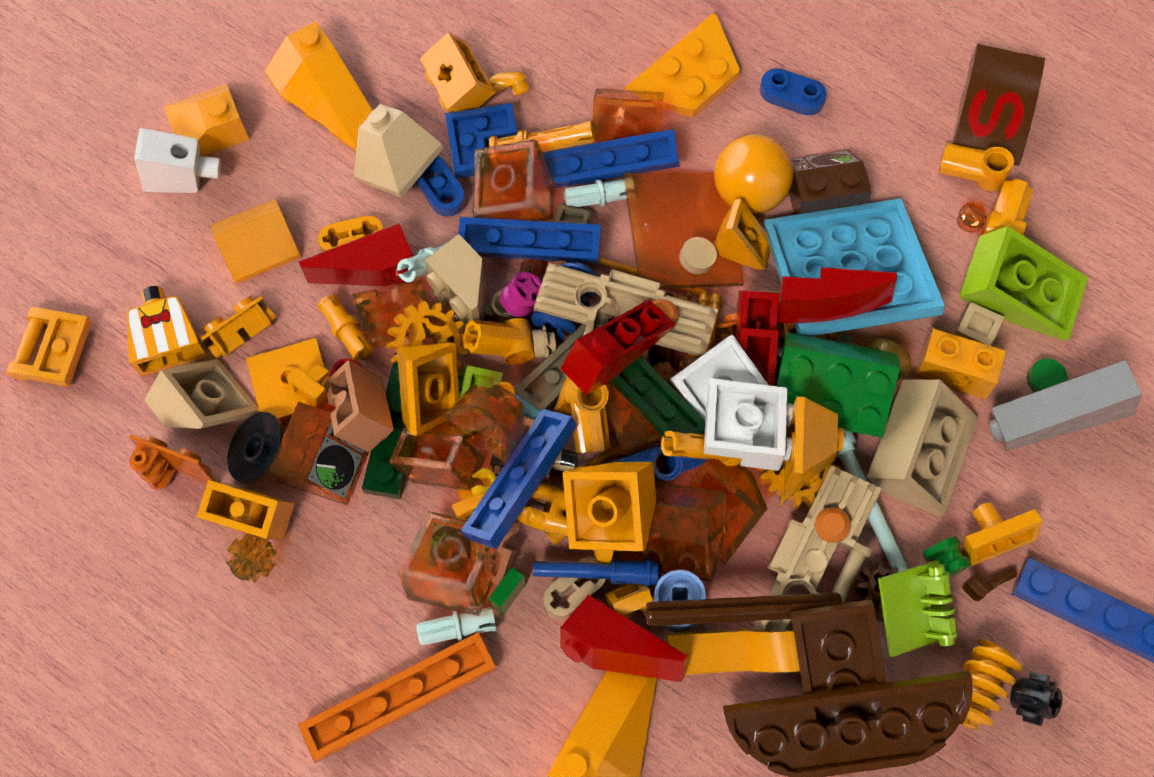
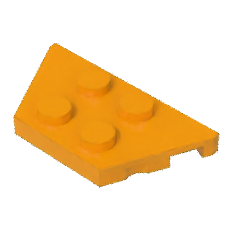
[623,13,740,118]

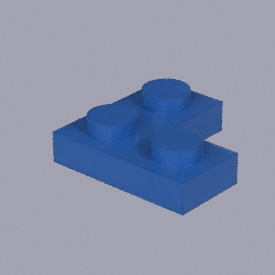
[445,103,517,179]

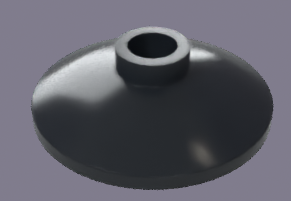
[227,412,283,484]

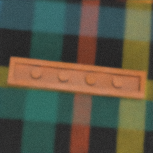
[298,632,497,763]

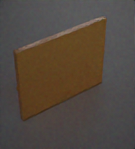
[623,172,744,289]

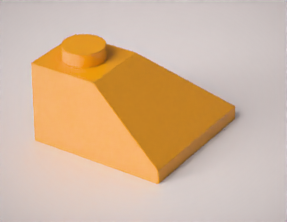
[164,84,249,156]
[784,397,844,497]
[563,462,656,551]

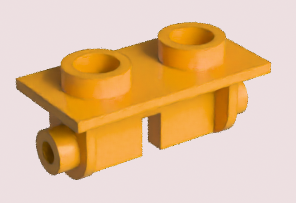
[201,295,276,359]

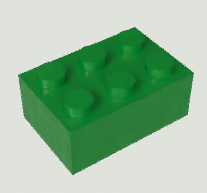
[775,332,900,438]

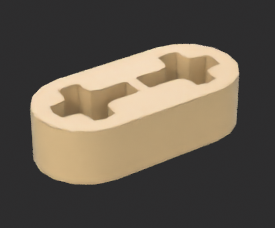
[543,557,607,620]

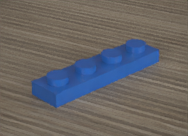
[538,129,680,190]
[458,217,602,263]
[461,409,578,549]
[1011,557,1154,663]

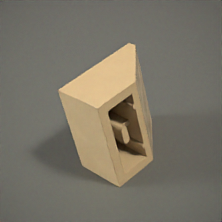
[425,234,488,333]

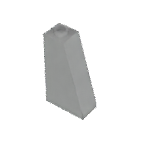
[988,360,1142,451]

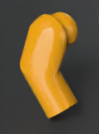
[488,72,530,96]

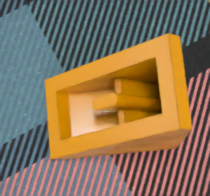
[714,199,770,270]

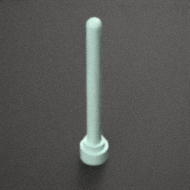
[836,430,909,572]

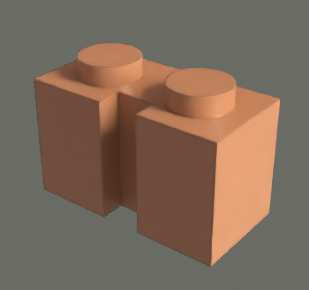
[324,360,394,452]

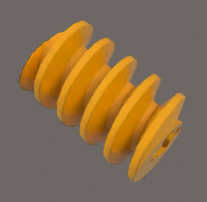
[960,639,1023,731]

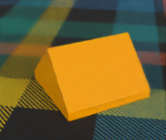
[211,198,301,284]
[397,343,460,436]

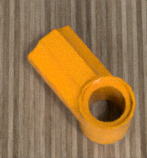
[938,143,1014,192]
[982,179,1033,235]
[462,318,535,365]
[564,380,611,453]

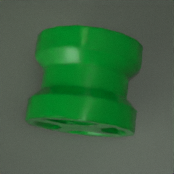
[922,536,972,577]

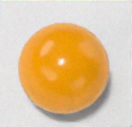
[714,134,794,214]

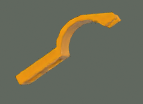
[667,629,800,675]

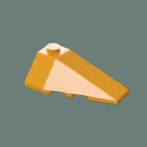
[265,21,373,152]
[547,671,657,777]

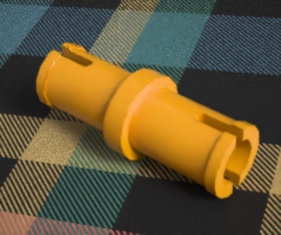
[317,294,374,362]

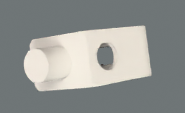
[134,128,221,193]

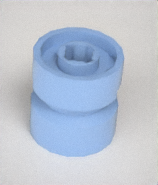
[653,570,706,632]

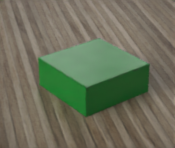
[488,567,526,615]

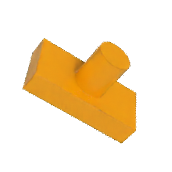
[961,502,1043,567]

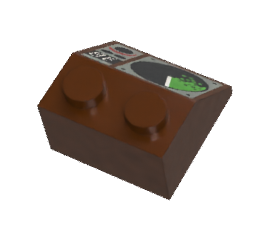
[789,150,872,215]

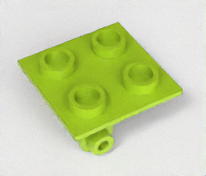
[878,560,958,657]

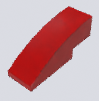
[778,267,897,323]
[735,290,780,386]

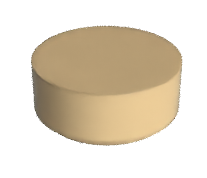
[679,237,717,274]

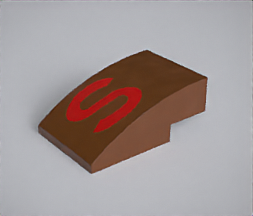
[952,44,1045,166]

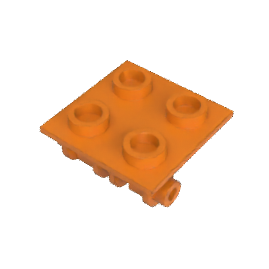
[129,434,216,490]

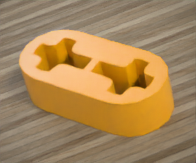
[317,216,384,252]

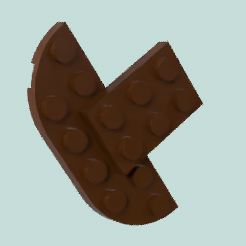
[723,599,973,777]

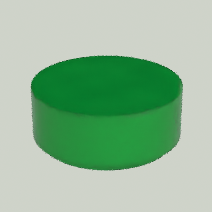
[1027,358,1068,393]

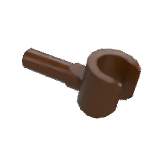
[962,568,1017,601]

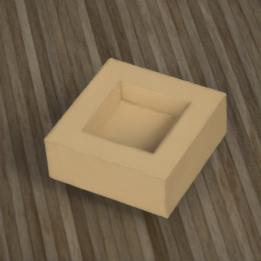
[954,302,1005,346]

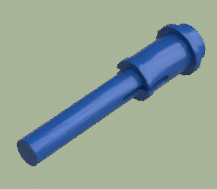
[533,557,659,589]

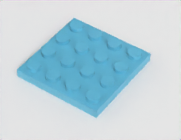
[764,198,945,336]

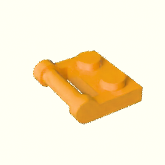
[5,307,92,387]

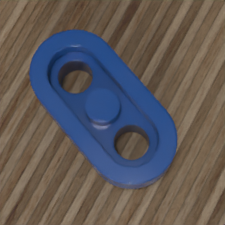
[760,69,827,115]
[415,156,465,217]

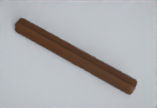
[645,593,843,626]

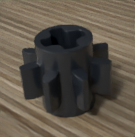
[1010,671,1063,726]

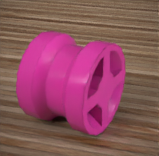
[500,272,542,318]

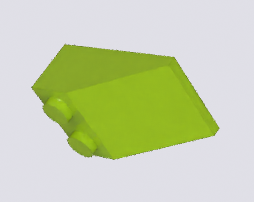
[959,226,1088,341]

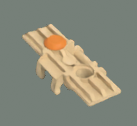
[534,263,718,360]
[752,465,882,631]

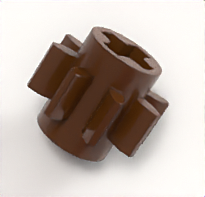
[854,561,899,613]

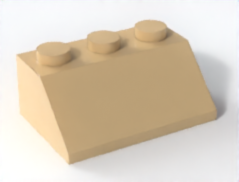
[867,379,978,516]

